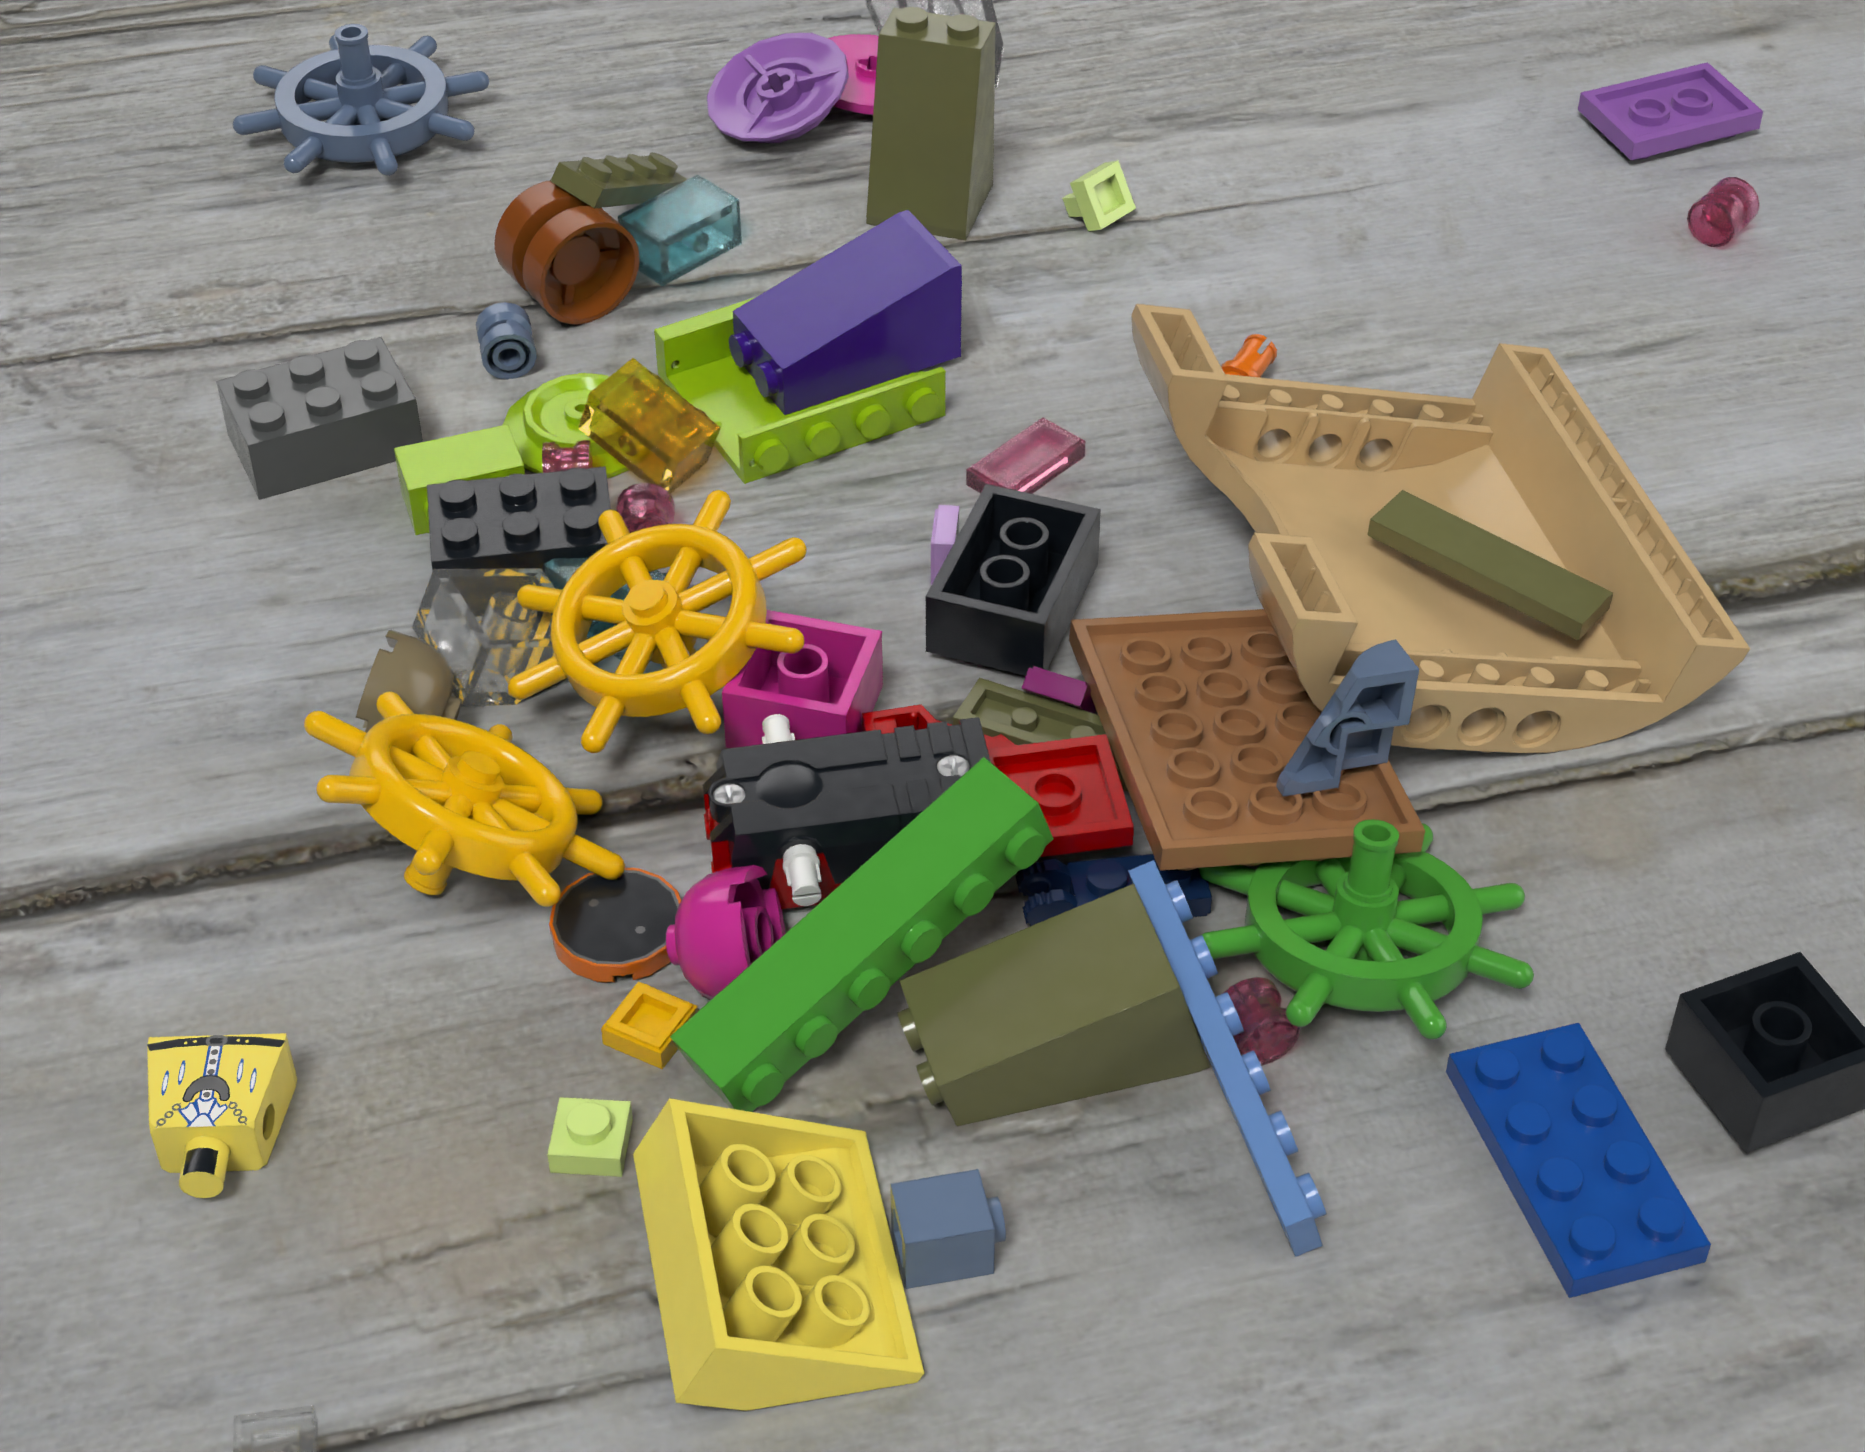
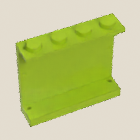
[654,297,946,484]

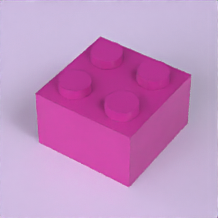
[722,610,883,748]

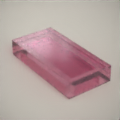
[966,417,1086,494]

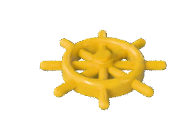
[508,490,807,753]
[304,692,625,907]

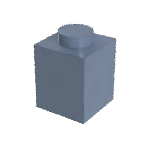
[890,1169,1006,1289]

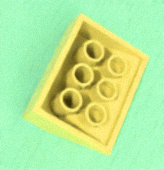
[633,1098,925,1411]

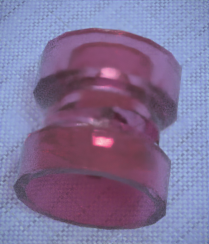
[1687,177,1760,247]

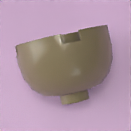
[355,630,462,733]

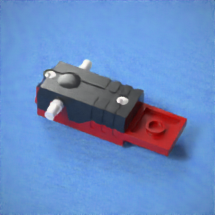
[703,714,1134,909]

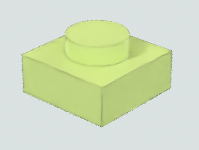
[547,1097,633,1177]

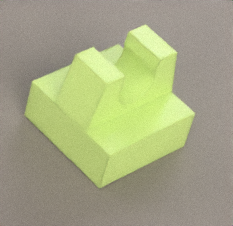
[1062,160,1136,231]

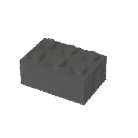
[216,337,423,500]

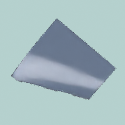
[1276,639,1419,796]

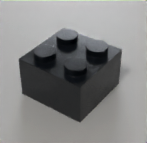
[1665,952,1865,1153]

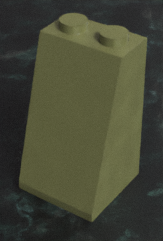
[866,7,996,240]
[897,884,1210,1126]

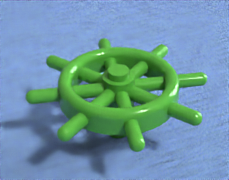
[1199,819,1534,1040]

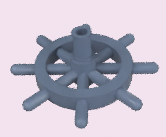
[233,24,489,176]

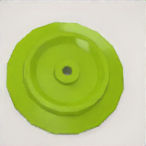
[502,373,665,478]

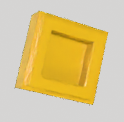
[601,981,698,1070]

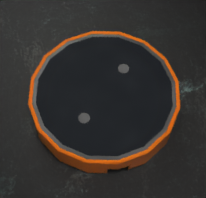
[549,868,681,982]

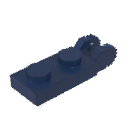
[1015,854,1212,926]

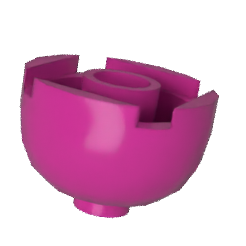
[666,865,786,1000]

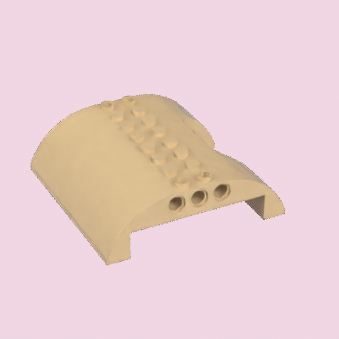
[1131,304,1750,753]

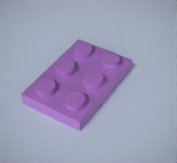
[1578,62,1763,160]

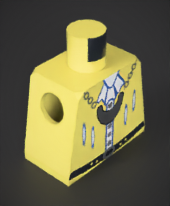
[147,1033,297,1198]

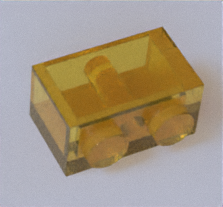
[578,358,721,498]

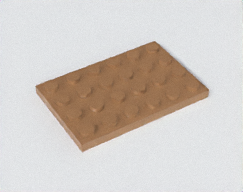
[1069,609,1425,871]

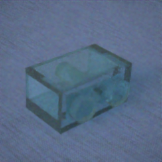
[618,175,742,286]

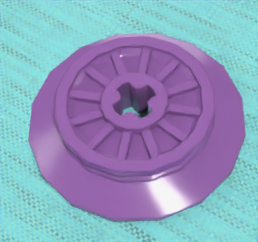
[707,33,849,143]

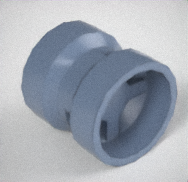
[476,302,537,379]

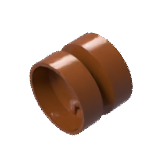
[494,180,639,324]

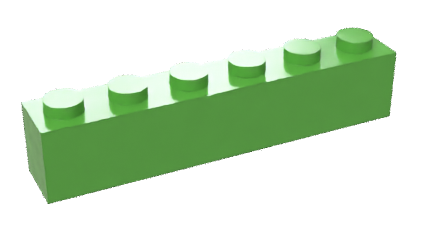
[670,757,1053,1112]

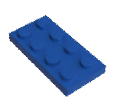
[1446,1022,1711,1298]

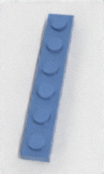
[1128,860,1327,1257]

